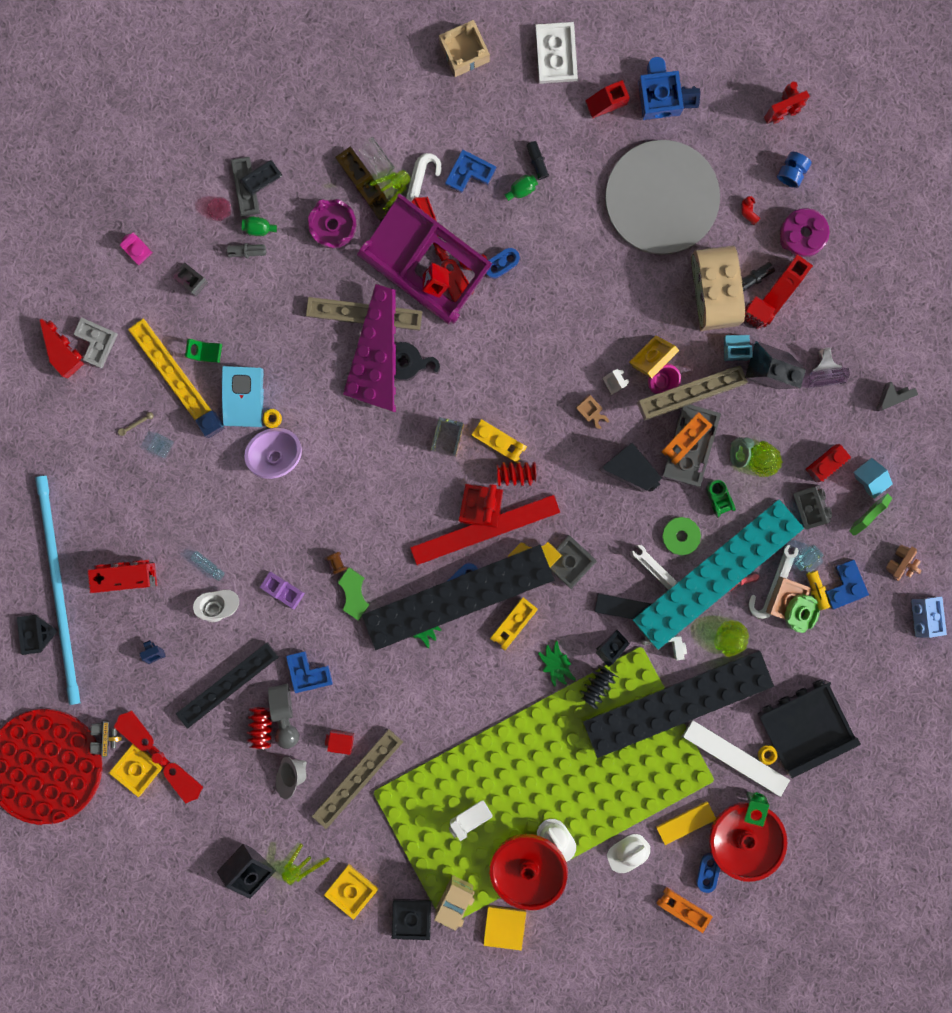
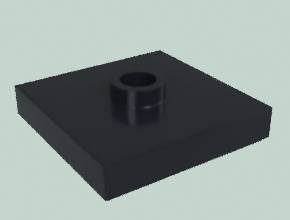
[392,899,432,940]

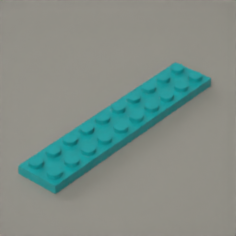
[632,499,804,650]

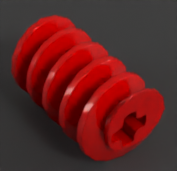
[497,462,536,486]
[247,707,273,749]

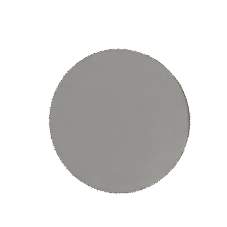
[605,140,720,255]

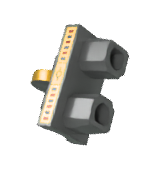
[90,720,122,757]

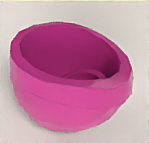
[648,363,681,394]

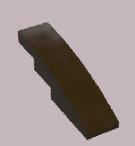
[335,146,392,222]

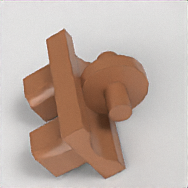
[886,545,921,581]

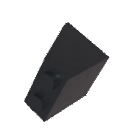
[745,341,806,389]
[599,443,662,492]

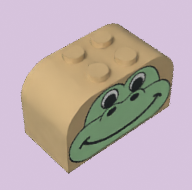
[690,246,745,331]

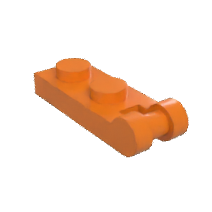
[661,412,713,465]
[656,887,713,933]

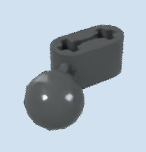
[268,684,299,749]

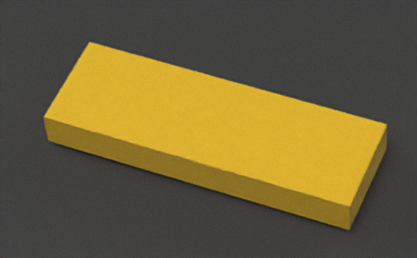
[656,801,716,845]

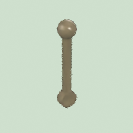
[118,412,154,436]

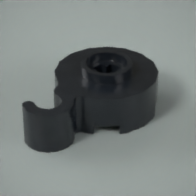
[394,342,440,381]

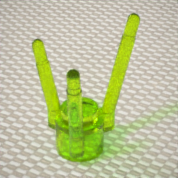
[370,170,411,211]
[281,843,330,885]

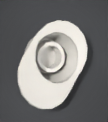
[193,590,239,622]
[537,819,576,862]
[607,834,650,873]

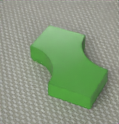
[849,493,892,536]
[338,567,370,620]

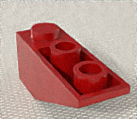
[763,254,813,315]
[40,319,85,379]

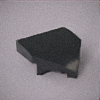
[17,614,57,655]

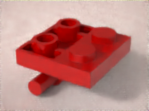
[764,81,810,124]
[459,484,504,528]

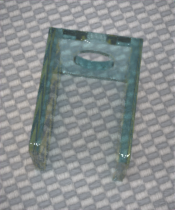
[431,417,464,457]

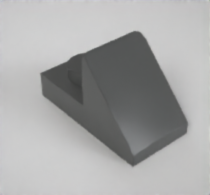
[173,263,208,296]
[877,382,918,412]

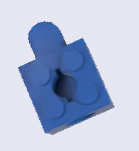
[638,57,684,120]

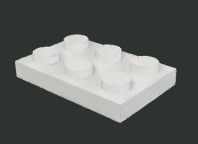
[535,22,578,84]

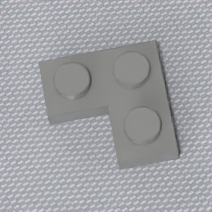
[73,317,118,368]

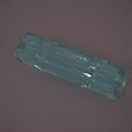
[191,551,225,581]

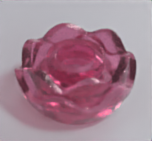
[207,197,231,221]

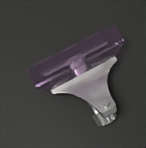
[807,347,850,388]

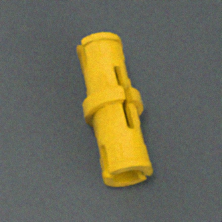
[806,570,830,610]

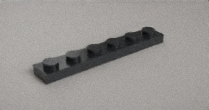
[176,642,279,729]

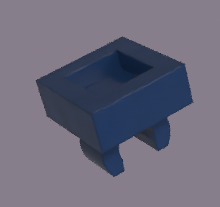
[681,86,701,109]
[139,640,166,664]

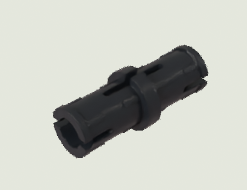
[741,262,775,292]

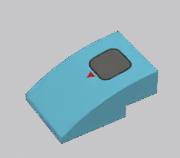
[222,366,264,427]

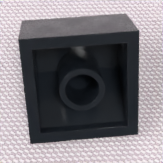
[217,844,276,899]

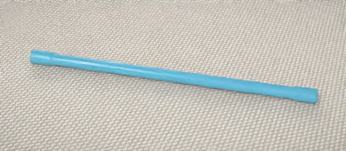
[35,476,81,705]

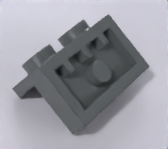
[793,485,832,530]

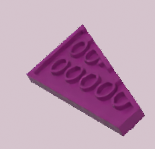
[343,284,396,412]

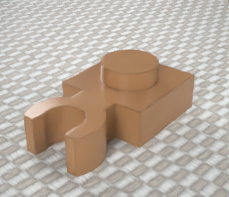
[575,395,609,429]

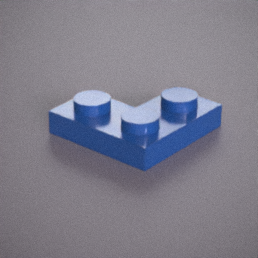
[445,150,497,193]
[825,560,869,610]
[286,651,333,693]

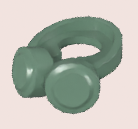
[730,437,754,468]

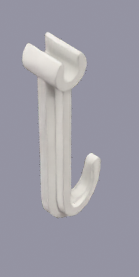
[406,153,441,202]
[630,545,678,590]
[749,545,798,619]

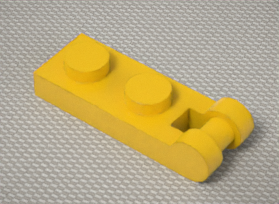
[472,419,527,463]
[490,597,538,651]

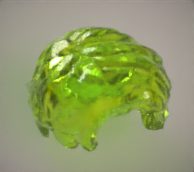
[748,441,783,477]
[714,620,749,657]

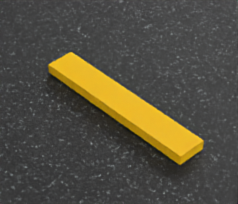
[128,318,211,420]

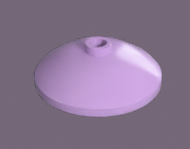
[244,428,302,479]

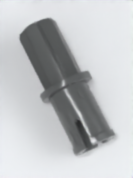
[227,243,266,258]

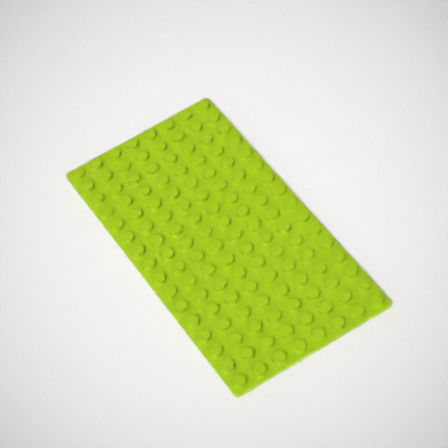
[374,647,714,926]

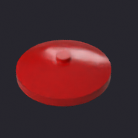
[709,802,788,882]
[490,834,568,910]

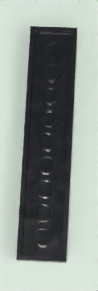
[362,544,555,651]
[582,650,775,758]

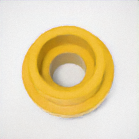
[262,409,282,428]
[758,745,777,765]

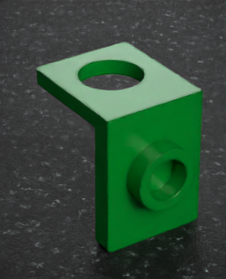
[185,339,222,363]
[744,791,770,827]

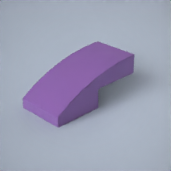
[260,572,305,609]

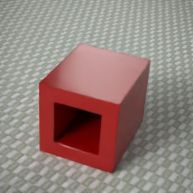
[422,263,449,298]
[325,730,355,755]

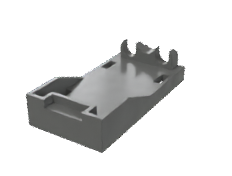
[662,404,721,487]

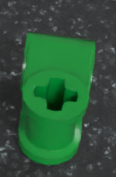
[706,480,736,518]

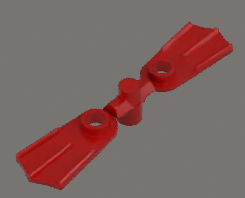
[412,197,474,302]
[114,710,203,804]

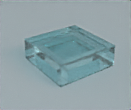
[147,433,174,459]

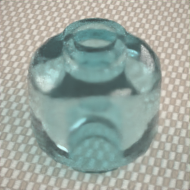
[794,544,824,572]

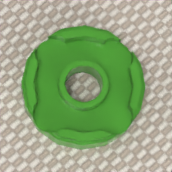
[662,517,701,555]
[785,594,820,633]

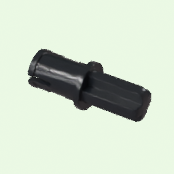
[526,141,550,180]

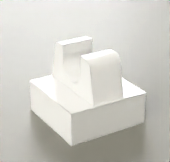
[603,369,629,395]

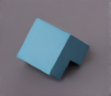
[724,335,752,361]
[853,458,893,499]

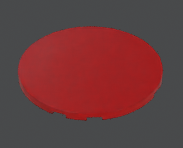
[0,709,102,825]

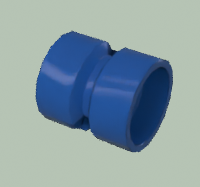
[777,151,812,188]

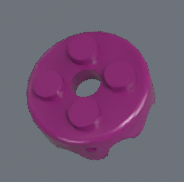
[308,199,357,249]
[780,208,830,257]

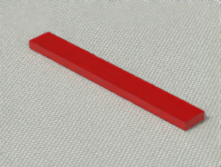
[410,495,561,565]

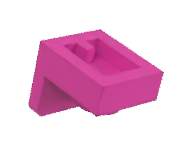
[119,232,153,265]

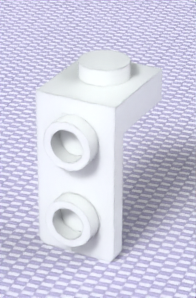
[641,635,687,660]
[449,800,493,841]

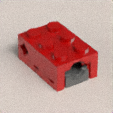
[88,560,157,593]

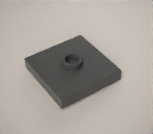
[550,535,597,589]

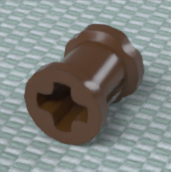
[324,552,347,576]

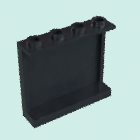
[757,679,861,779]

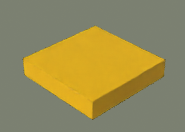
[629,335,679,378]
[109,744,163,797]
[324,864,378,920]
[483,905,526,951]

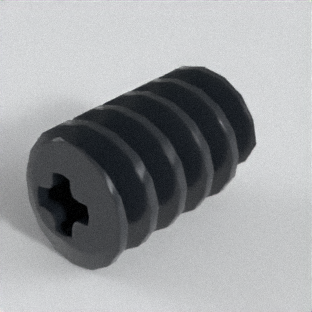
[579,665,618,709]

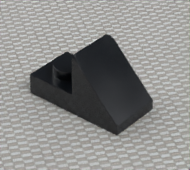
[596,630,630,667]

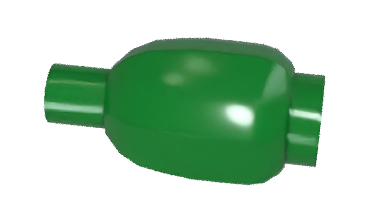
[505,174,538,201]
[242,216,277,236]

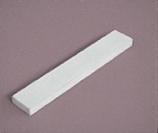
[682,720,790,797]

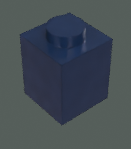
[195,410,226,438]

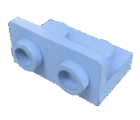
[911,597,947,638]

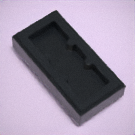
[240,159,282,196]

